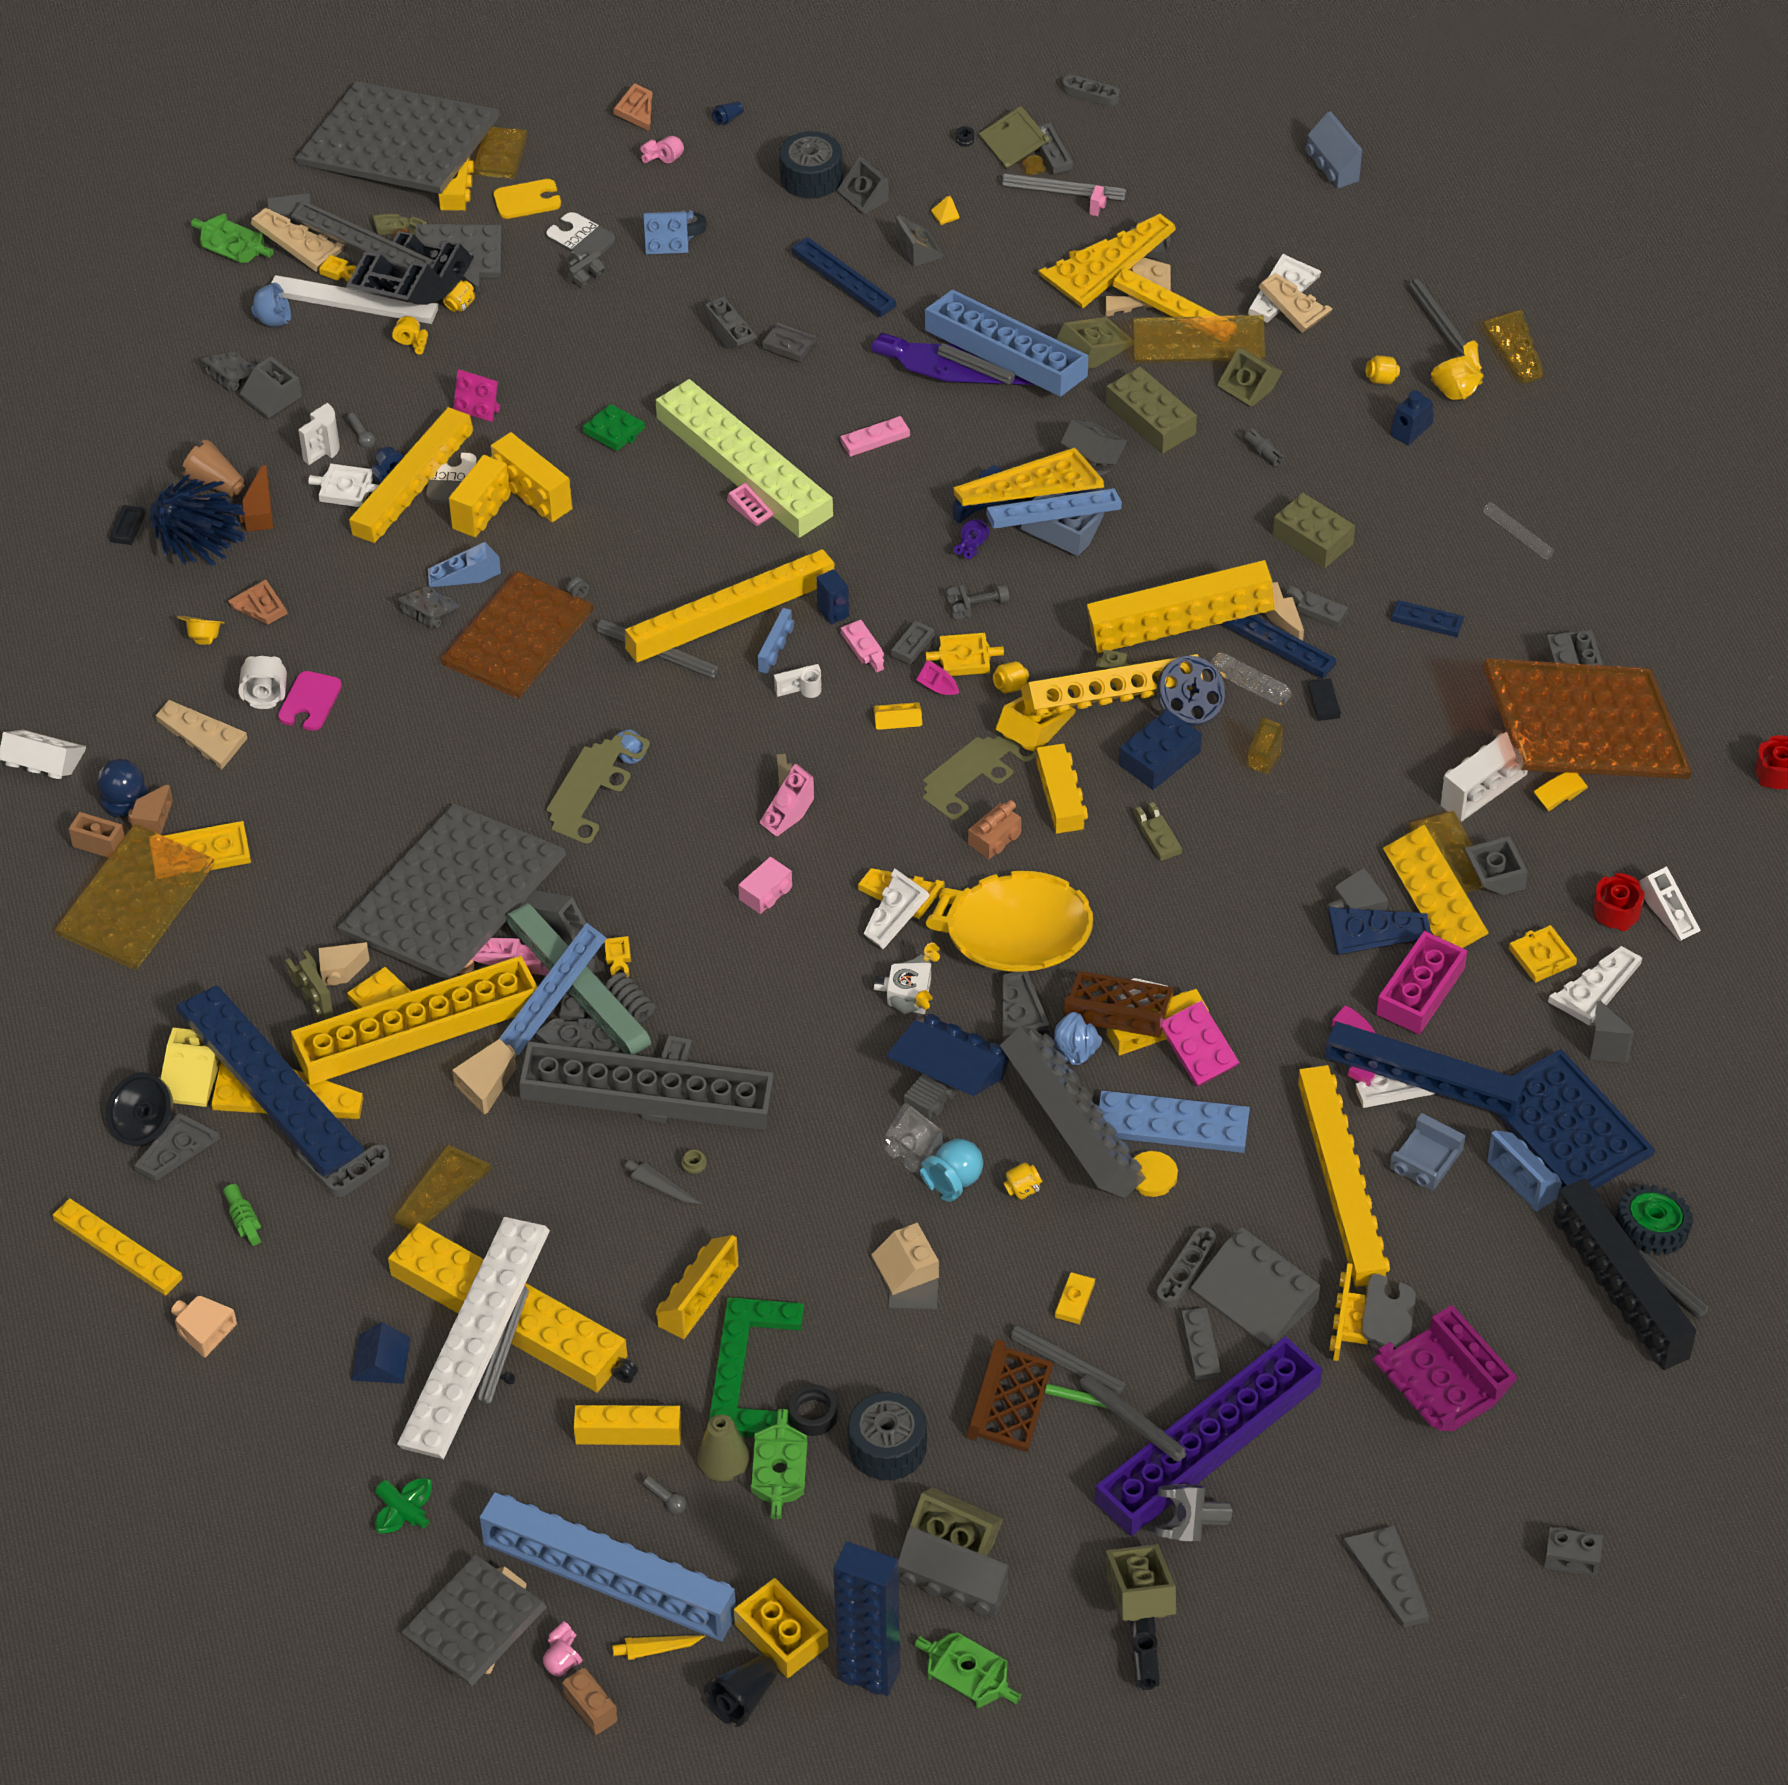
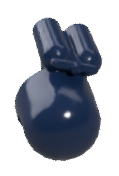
[372,446,404,484]

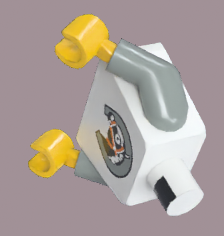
[874,943,940,1015]

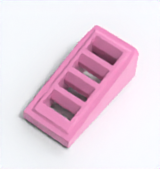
[727,482,774,527]

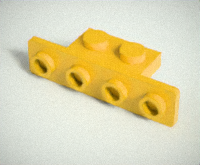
[1329,1263,1368,1361]

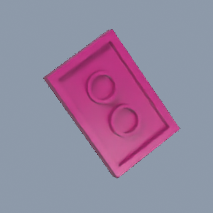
[1162,1000,1240,1088]

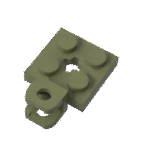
[284,950,334,1020]

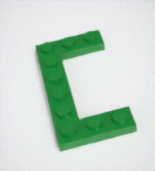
[709,1297,804,1437]

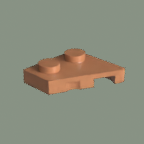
[614,83,652,131]
[228,580,288,625]

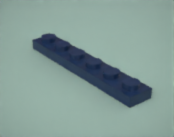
[792,237,896,317]
[1221,615,1336,678]

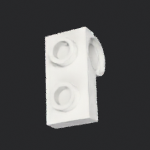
[774,664,821,698]

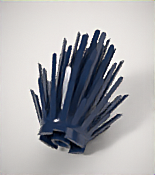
[150,474,245,566]

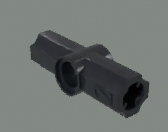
[1131,1617,1160,1690]

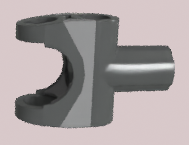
[1154,1484,1232,1541]

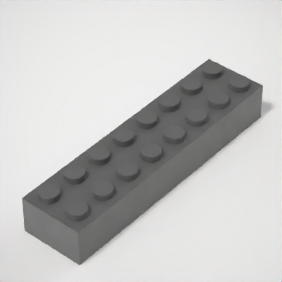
[1000,1025,1146,1198]

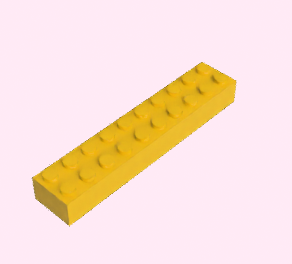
[291,956,538,1085]
[388,1223,627,1393]

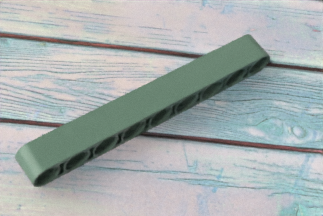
[506,903,651,1055]

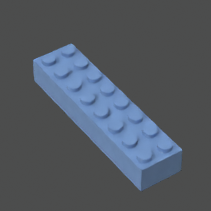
[925,289,1088,397]

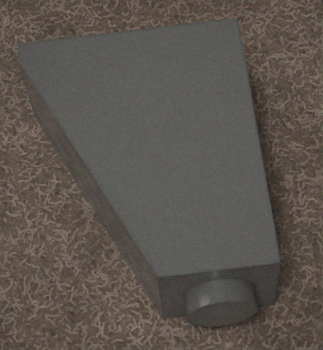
[520,890,586,945]

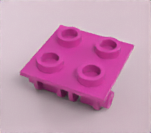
[453,369,500,422]

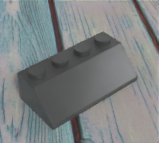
[898,1526,1008,1618]

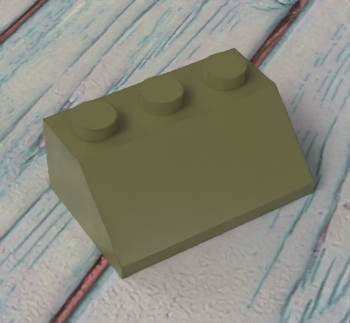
[910,1487,1003,1556]

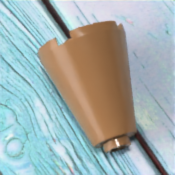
[181,439,245,497]

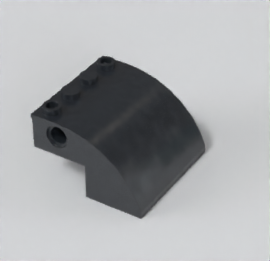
[346,231,474,305]

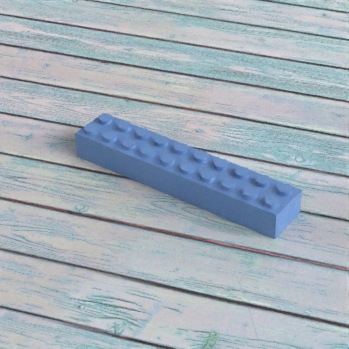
[480,1492,736,1641]

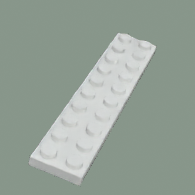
[397,1217,550,1459]

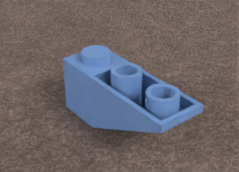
[428,542,501,587]

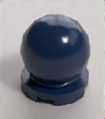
[97,759,147,818]

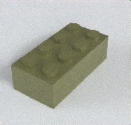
[1106,367,1197,454]

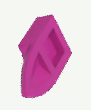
[916,660,959,695]

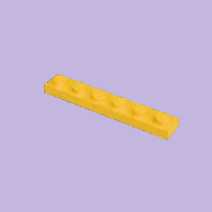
[1113,267,1237,344]
[53,1198,183,1296]

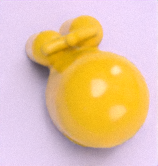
[392,316,428,354]

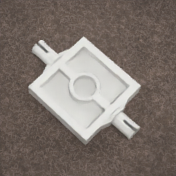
[309,464,379,507]

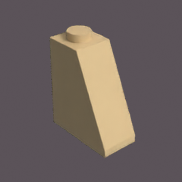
[452,1039,516,1115]

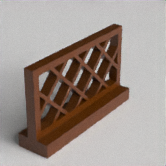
[1064,971,1174,1038]
[966,1339,1053,1452]

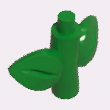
[375,1478,432,1533]

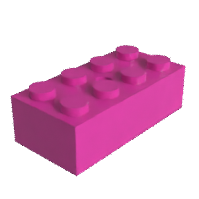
[1376,931,1467,1035]

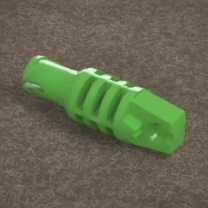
[223,1184,261,1246]

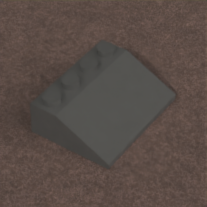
[1191,1227,1320,1349]

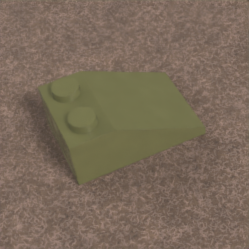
[1056,317,1134,368]

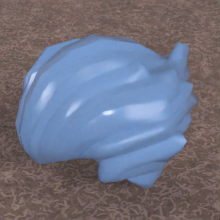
[1054,1012,1102,1065]

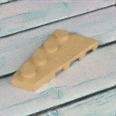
[251,208,344,272]
[156,700,247,770]

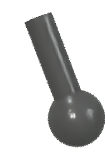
[347,412,376,448]
[643,1476,687,1514]

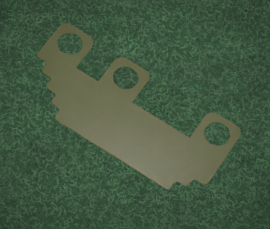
[547,731,650,844]
[923,736,1037,820]

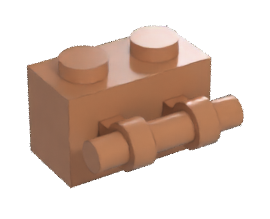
[968,800,1022,859]

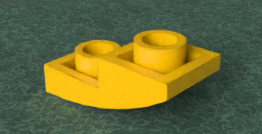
[1534,769,1588,812]

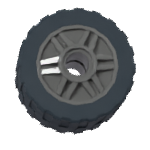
[779,131,843,199]
[848,1391,927,1481]

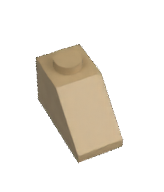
[318,942,370,985]

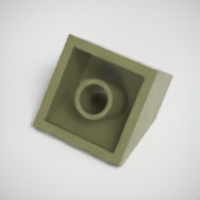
[1217,347,1283,407]

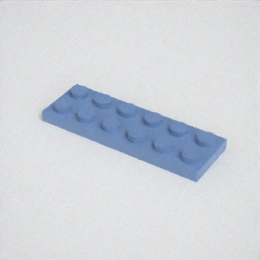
[1099,1090,1250,1153]

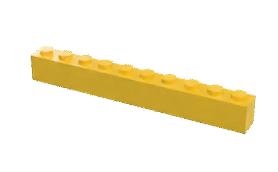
[625,549,834,663]
[1298,1065,1390,1287]

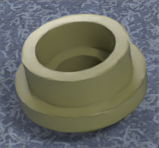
[682,1150,707,1174]

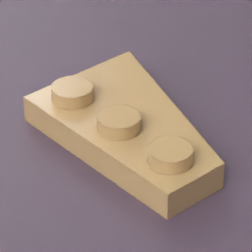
[1259,273,1333,333]

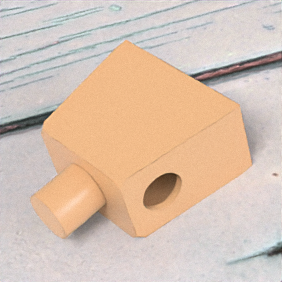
[171,1296,237,1358]

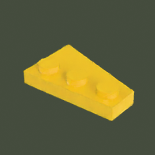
[858,868,945,919]

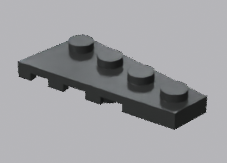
[1343,1526,1429,1628]

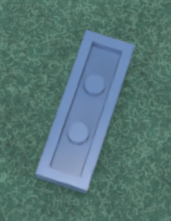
[758,608,794,674]

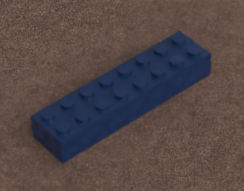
[833,1541,900,1696]

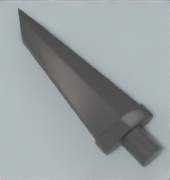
[625,1160,701,1204]

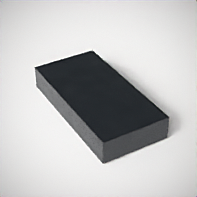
[110,505,146,545]
[1308,678,1341,721]

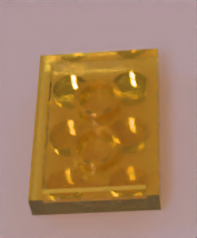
[474,127,527,179]

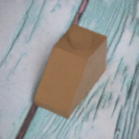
[128,785,173,836]

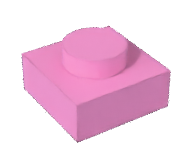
[1090,185,1107,216]

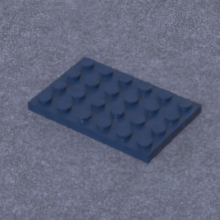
[1494,1049,1655,1189]

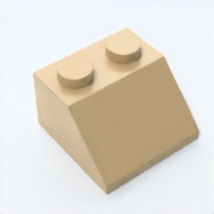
[871,1223,939,1295]

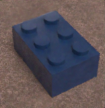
[1119,709,1202,790]

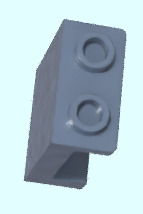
[1390,1113,1465,1191]

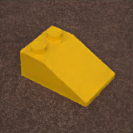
[996,693,1076,752]

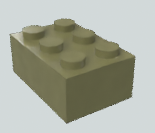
[1273,493,1355,568]
[1106,1544,1176,1621]

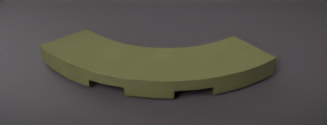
[372,214,427,236]

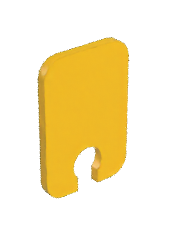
[494,179,561,219]

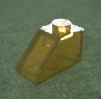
[1247,717,1284,774]

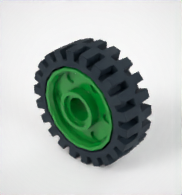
[1615,1185,1693,1255]

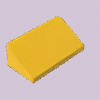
[873,702,922,730]

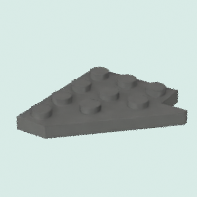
[416,224,501,291]

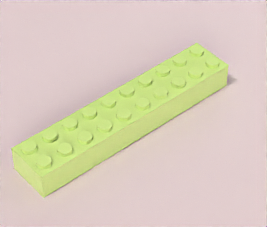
[656,379,833,538]

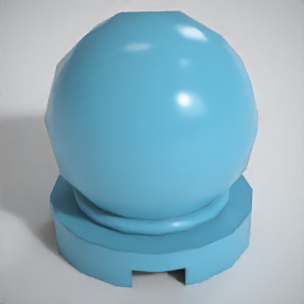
[920,1138,984,1202]

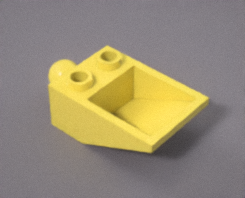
[161,1028,221,1107]

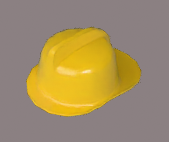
[177,616,224,645]

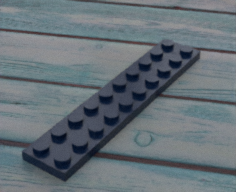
[176,985,365,1177]

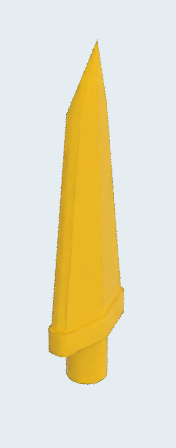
[612,1636,705,1660]

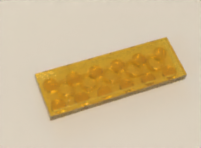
[1133,315,1265,362]

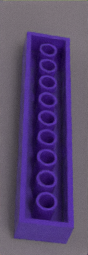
[1095,1336,1322,1536]

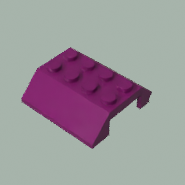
[1373,1305,1517,1432]

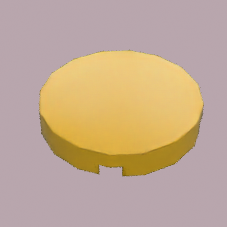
[1134,1151,1178,1197]

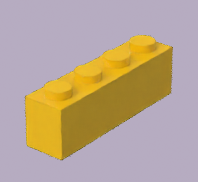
[1036,744,1088,834]
[1107,989,1209,1056]
[574,1405,681,1445]

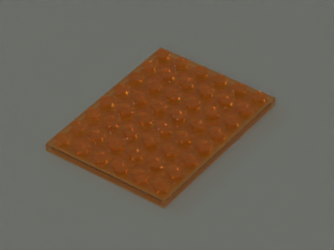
[1482,658,1692,779]

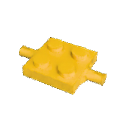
[925,633,1004,676]

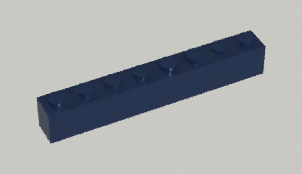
[1325,1021,1526,1118]

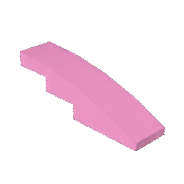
[471,938,550,976]

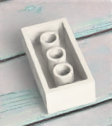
[1441,728,1532,822]

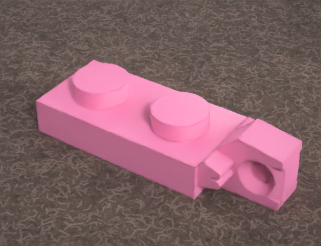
[841,620,884,673]

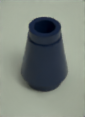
[712,102,744,125]

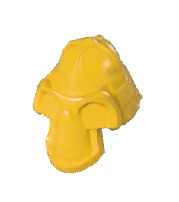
[1431,340,1483,400]

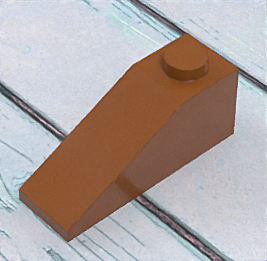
[240,465,273,532]

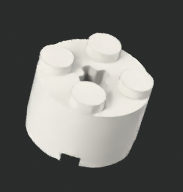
[239,656,287,709]

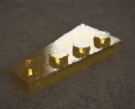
[1483,309,1543,384]
[394,1145,491,1231]

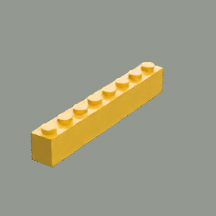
[349,407,473,543]

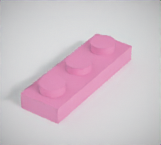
[841,416,910,456]

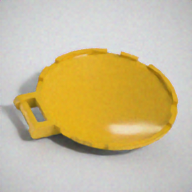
[926,871,1093,972]

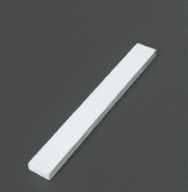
[272,275,438,324]

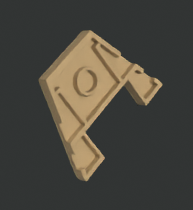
[1106,257,1171,316]

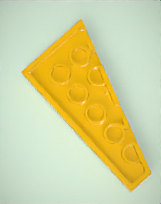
[1038,214,1176,309]
[953,448,1104,506]

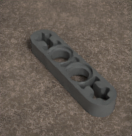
[1156,1227,1216,1308]

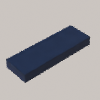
[1391,600,1464,637]

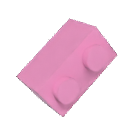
[738,857,792,914]

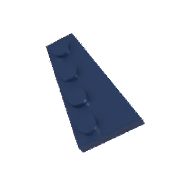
[1327,907,1431,955]

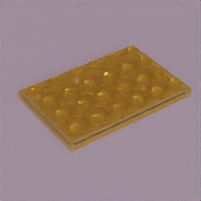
[55,824,215,970]

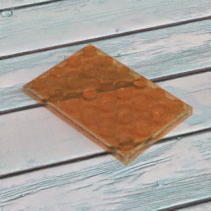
[441,570,594,699]

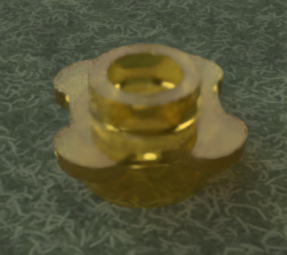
[1023,155,1046,175]

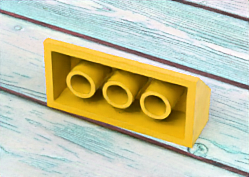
[656,1235,739,1339]

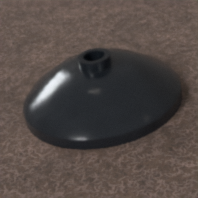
[106,1072,173,1147]

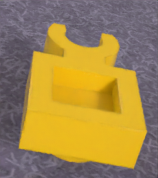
[319,255,357,282]
[604,936,631,978]

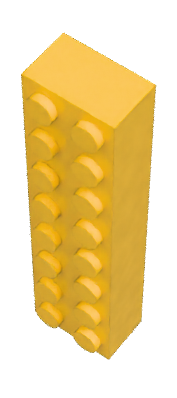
[1087,560,1275,653]

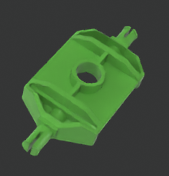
[191,213,273,263]
[751,1409,807,1519]
[915,1632,1021,1708]

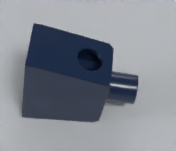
[1390,390,1433,446]

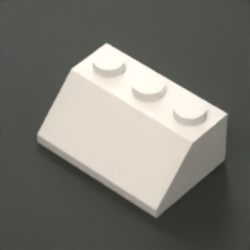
[0,730,86,779]

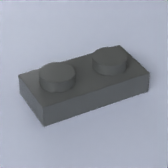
[891,621,935,665]

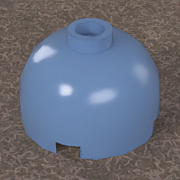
[251,282,291,327]

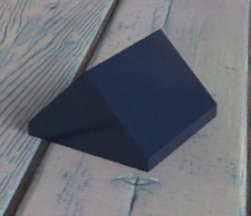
[352,1322,411,1384]

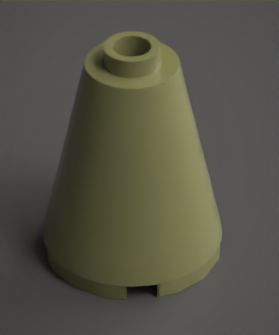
[697,1415,749,1482]

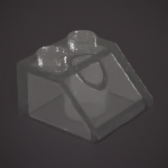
[885,1103,942,1178]

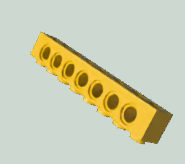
[1021,654,1203,716]

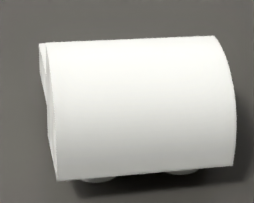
[299,403,340,465]

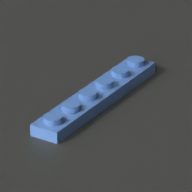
[986,488,1122,529]
[499,923,607,1056]

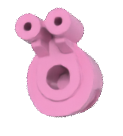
[640,136,684,163]
[543,1621,583,1677]

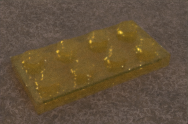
[1409,811,1485,893]

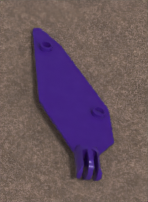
[871,333,1035,385]

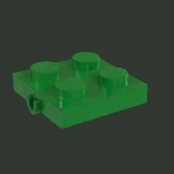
[583,404,645,451]

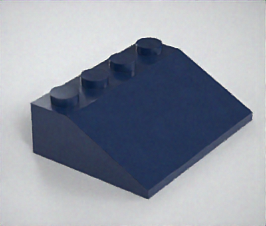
[887,1014,1009,1096]

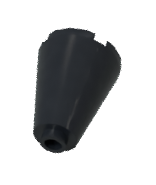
[704,1656,777,1727]

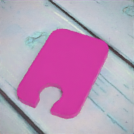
[278,671,342,731]

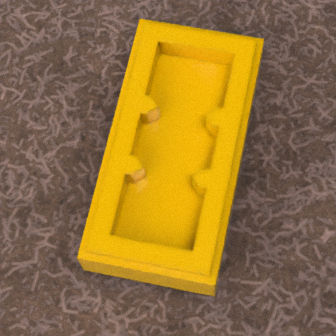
[1055,1272,1095,1325]

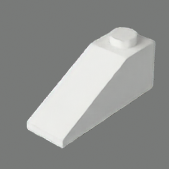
[1639,867,1701,941]

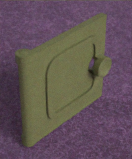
[979,106,1050,169]

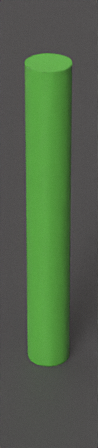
[1045,1384,1109,1409]

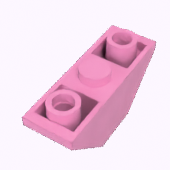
[759,764,814,836]

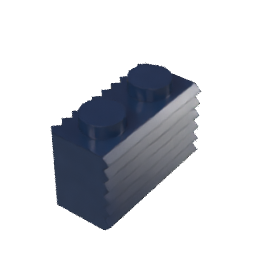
[817,569,850,624]

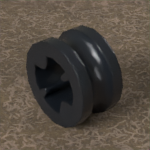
[956,126,975,147]
[612,1358,638,1383]

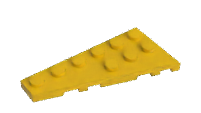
[212,1062,363,1119]

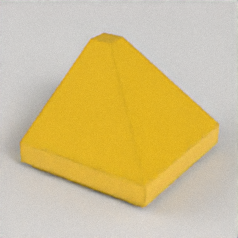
[931,196,959,225]

